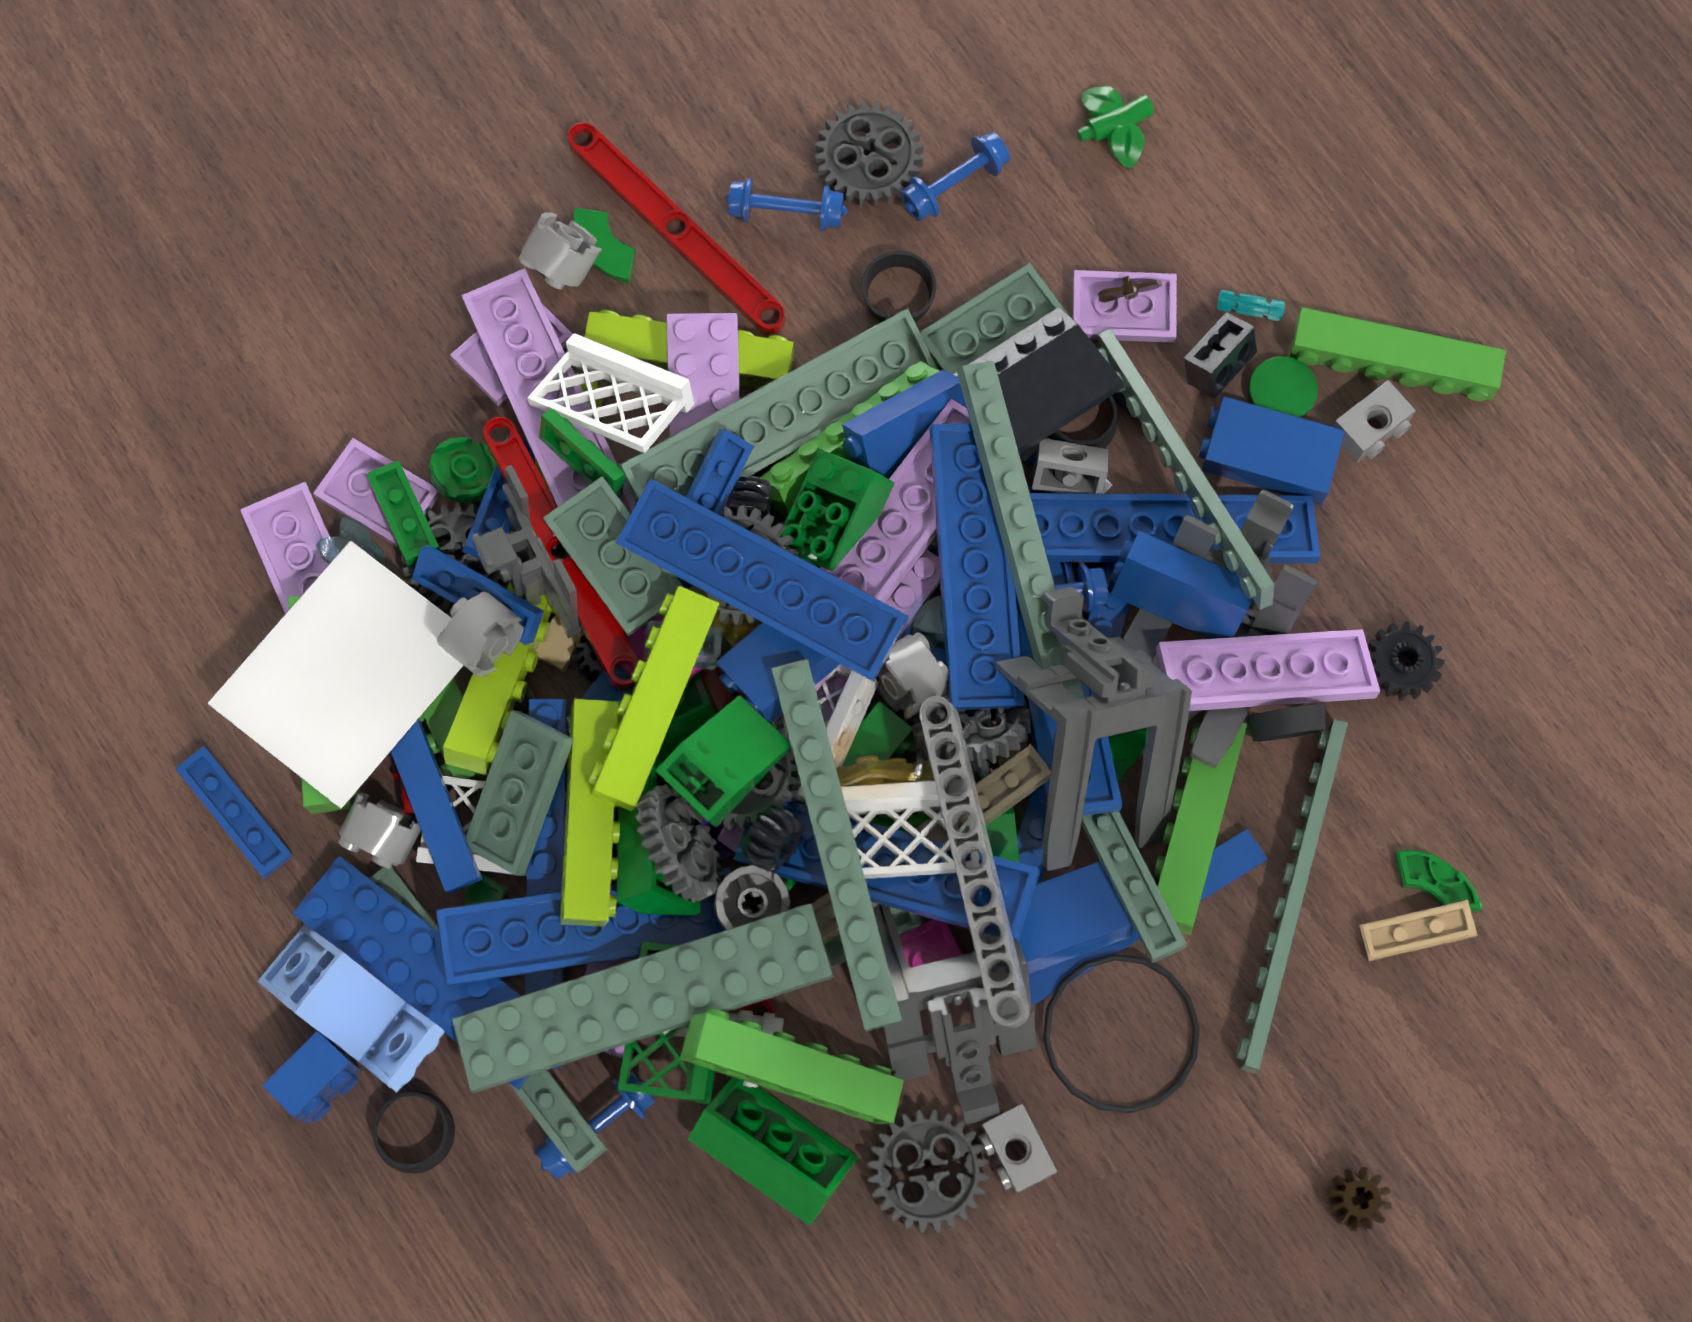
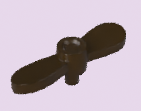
[1097,276,1162,302]

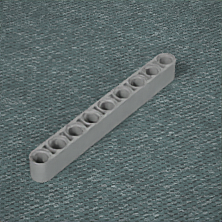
[919,696,1030,1028]

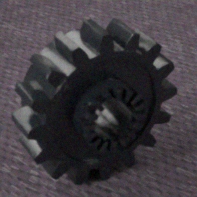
[1367,621,1445,701]

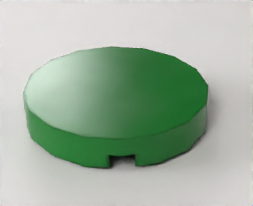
[1248,356,1318,418]
[428,437,496,503]

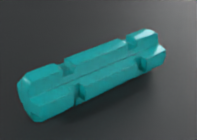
[1217,290,1285,321]

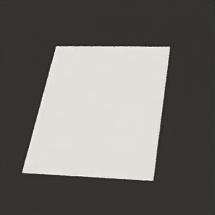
[207,541,463,808]

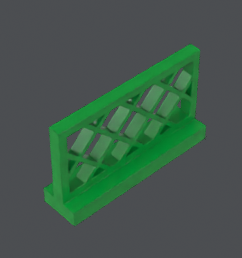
[618,941,715,1104]

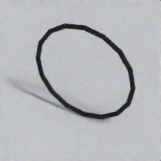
[1043,954,1200,1113]

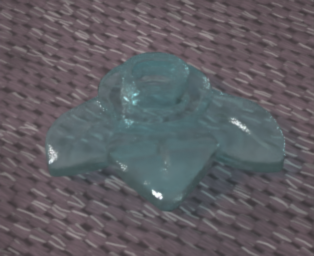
[316,517,385,566]

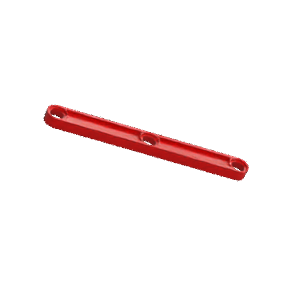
[568,122,785,335]
[483,417,639,690]

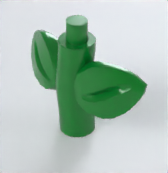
[1076,86,1154,170]

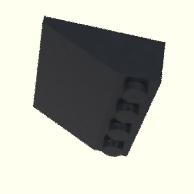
[953,307,1125,455]

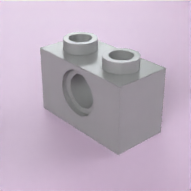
[1333,380,1416,463]
[1032,438,1108,494]
[978,1104,1057,1195]

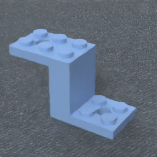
[257,924,445,1092]

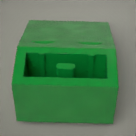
[780,449,895,572]
[655,695,792,827]

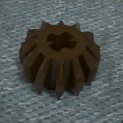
[1326,1167,1392,1232]

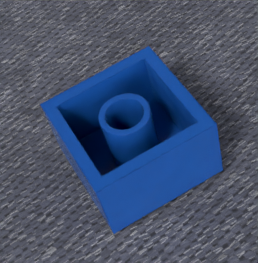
[262,1031,362,1124]

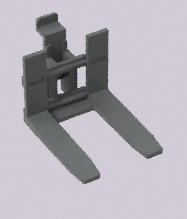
[472,457,632,638]
[1096,490,1318,768]
[996,587,1192,871]
[873,904,1037,1124]

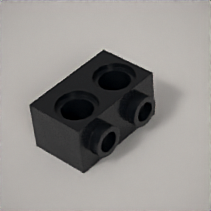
[1184,312,1257,398]

